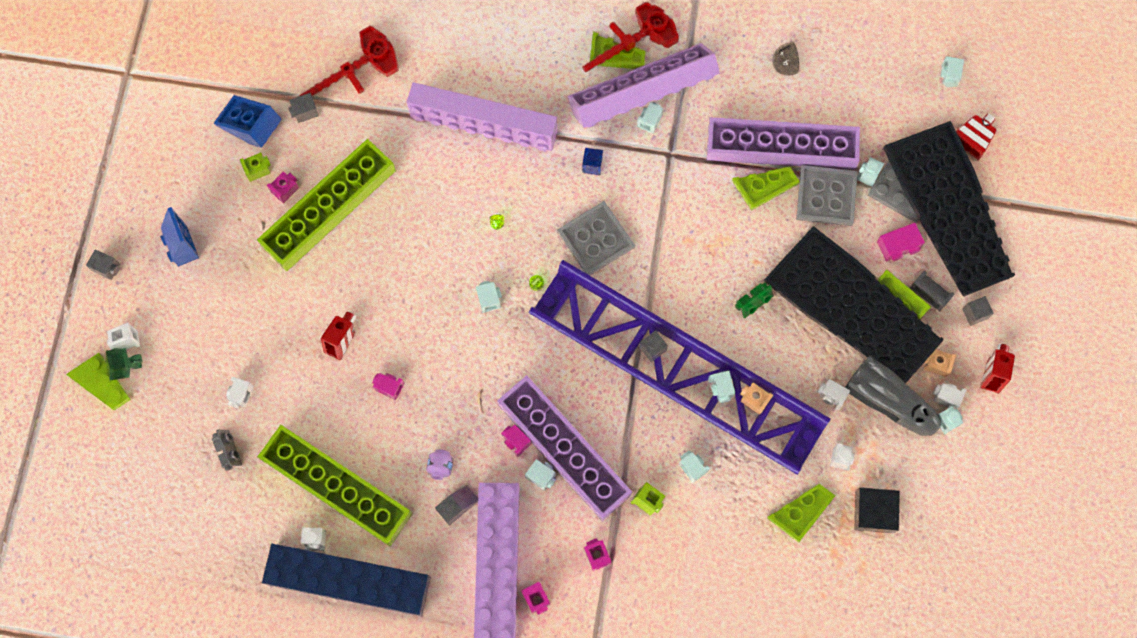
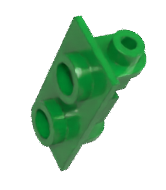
[735,283,774,319]

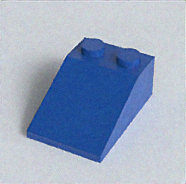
[213,95,282,148]
[160,207,199,267]

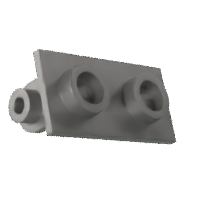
[211,429,242,471]

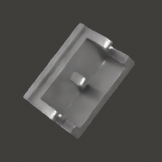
[910,270,955,312]

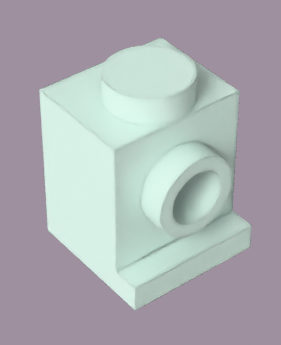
[940,56,964,87]
[637,102,664,134]
[857,157,884,187]
[708,371,735,403]
[938,406,964,435]
[679,450,710,483]

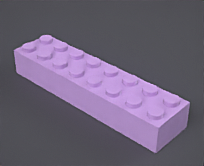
[567,43,720,128]
[407,82,558,151]
[706,117,860,170]
[497,375,632,522]
[474,483,520,638]

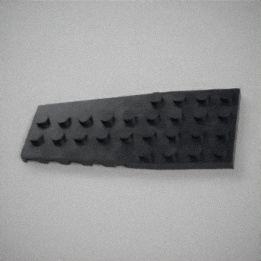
[883,121,1015,297]
[764,226,944,383]

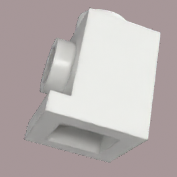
[107,322,140,353]
[226,377,254,409]
[817,379,850,411]
[933,383,967,409]
[830,443,855,471]
[301,527,326,551]

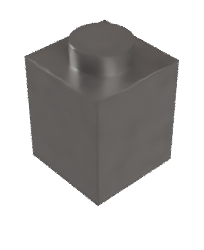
[288,93,319,123]
[85,249,120,280]
[962,296,994,326]
[639,330,668,362]

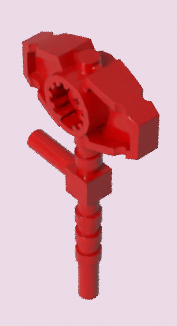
[582,2,679,72]
[299,25,399,96]

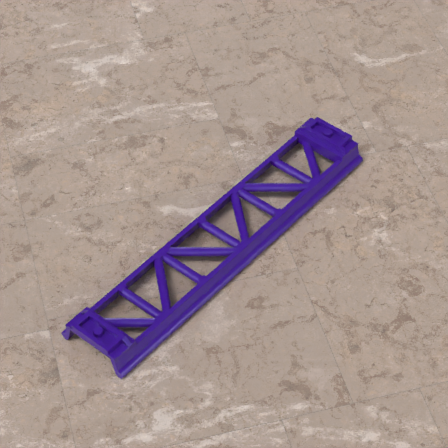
[528,260,831,475]

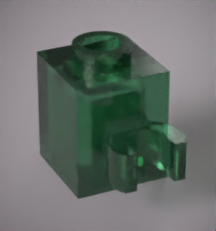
[105,348,143,380]

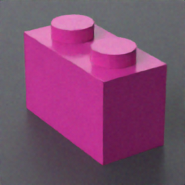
[877,223,925,262]

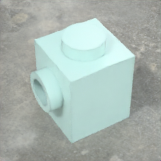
[476,281,502,313]
[525,459,557,491]

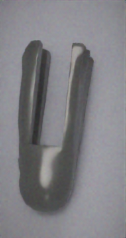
[845,355,941,436]

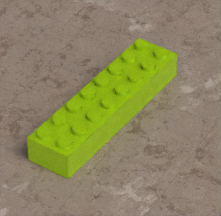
[257,138,396,272]
[257,424,413,547]

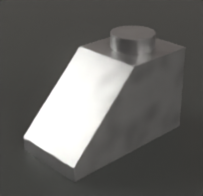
[435,485,478,526]

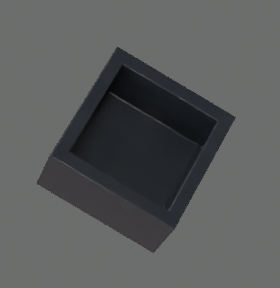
[854,487,900,533]

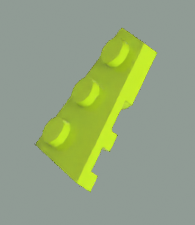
[590,31,646,69]
[732,167,800,211]
[877,269,931,320]
[66,353,131,411]
[767,483,835,543]

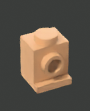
[924,350,956,377]
[740,383,773,415]

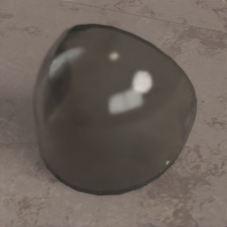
[772,41,799,76]

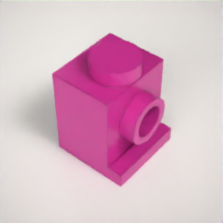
[266,172,299,204]
[372,373,405,400]
[501,424,532,457]
[584,538,612,571]
[521,582,551,615]

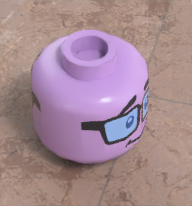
[426,449,454,480]

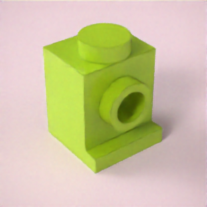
[239,152,271,182]
[630,482,665,516]

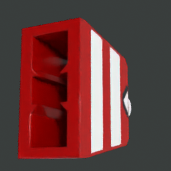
[956,114,997,161]
[320,312,356,361]
[980,344,1015,394]

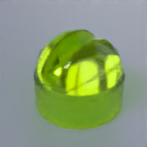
[489,214,505,230]
[529,275,544,291]

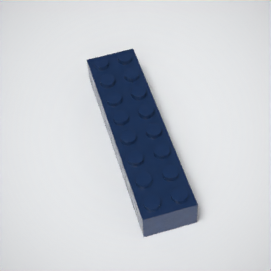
[261,543,431,617]

